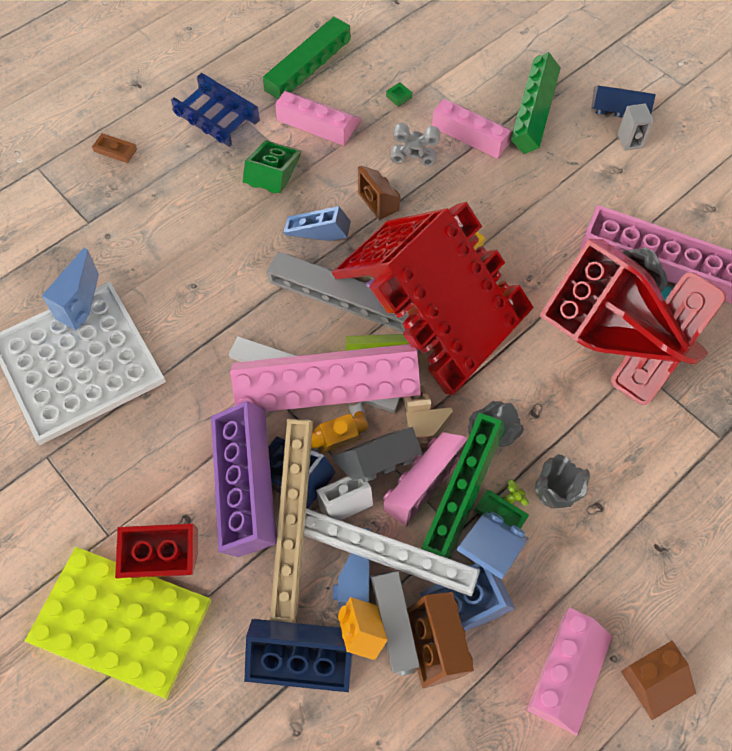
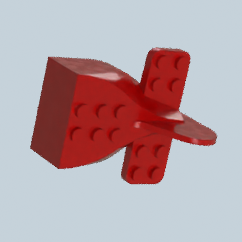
[539,239,726,405]

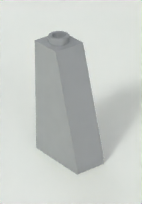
[369,571,419,676]

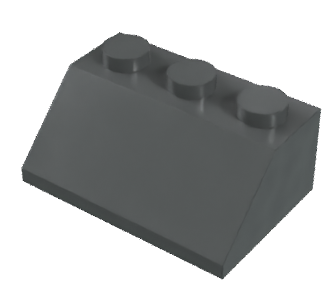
[332,427,422,482]

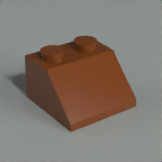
[358,165,401,220]
[621,640,696,720]

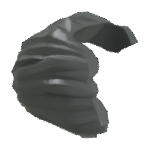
[622,247,667,293]
[468,401,524,447]
[535,454,590,509]

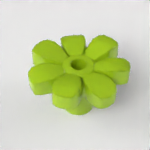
[503,479,529,506]

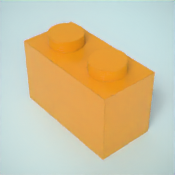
[338,597,388,660]

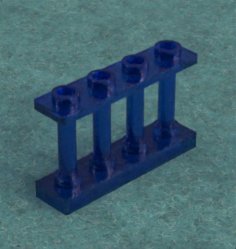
[171,73,260,147]

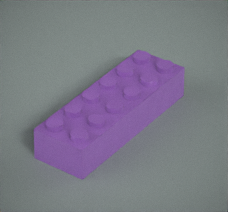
[211,401,277,557]

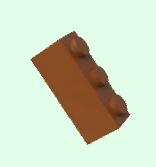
[407,592,474,689]

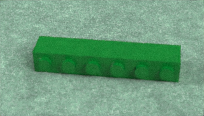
[263,16,351,99]
[511,52,561,154]
[421,412,505,559]

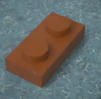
[92,133,137,163]

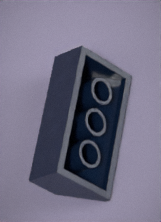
[244,619,353,693]

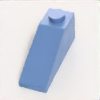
[283,206,351,241]
[333,528,370,608]

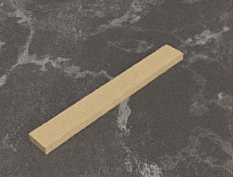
[270,419,313,623]

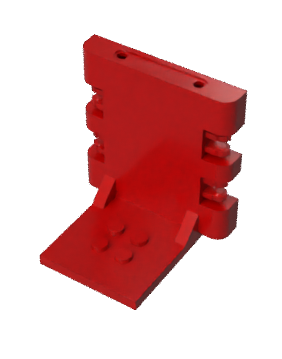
[331,202,534,395]

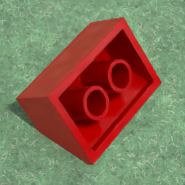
[115,523,198,579]

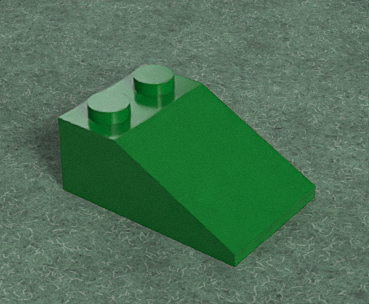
[242,140,302,193]

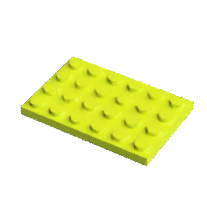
[25,547,211,700]

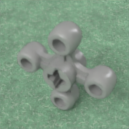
[391,123,440,166]

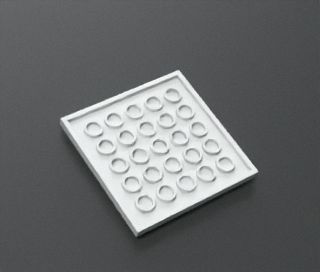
[0,282,166,446]

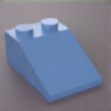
[42,248,99,330]
[457,511,529,579]
[420,563,515,631]

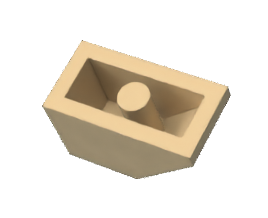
[405,407,453,448]

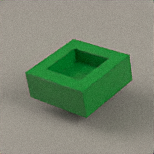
[386,82,413,107]

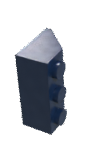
[591,85,656,118]

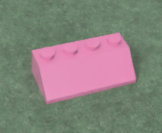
[275,91,361,146]
[432,99,513,159]
[383,432,468,527]
[526,607,612,735]

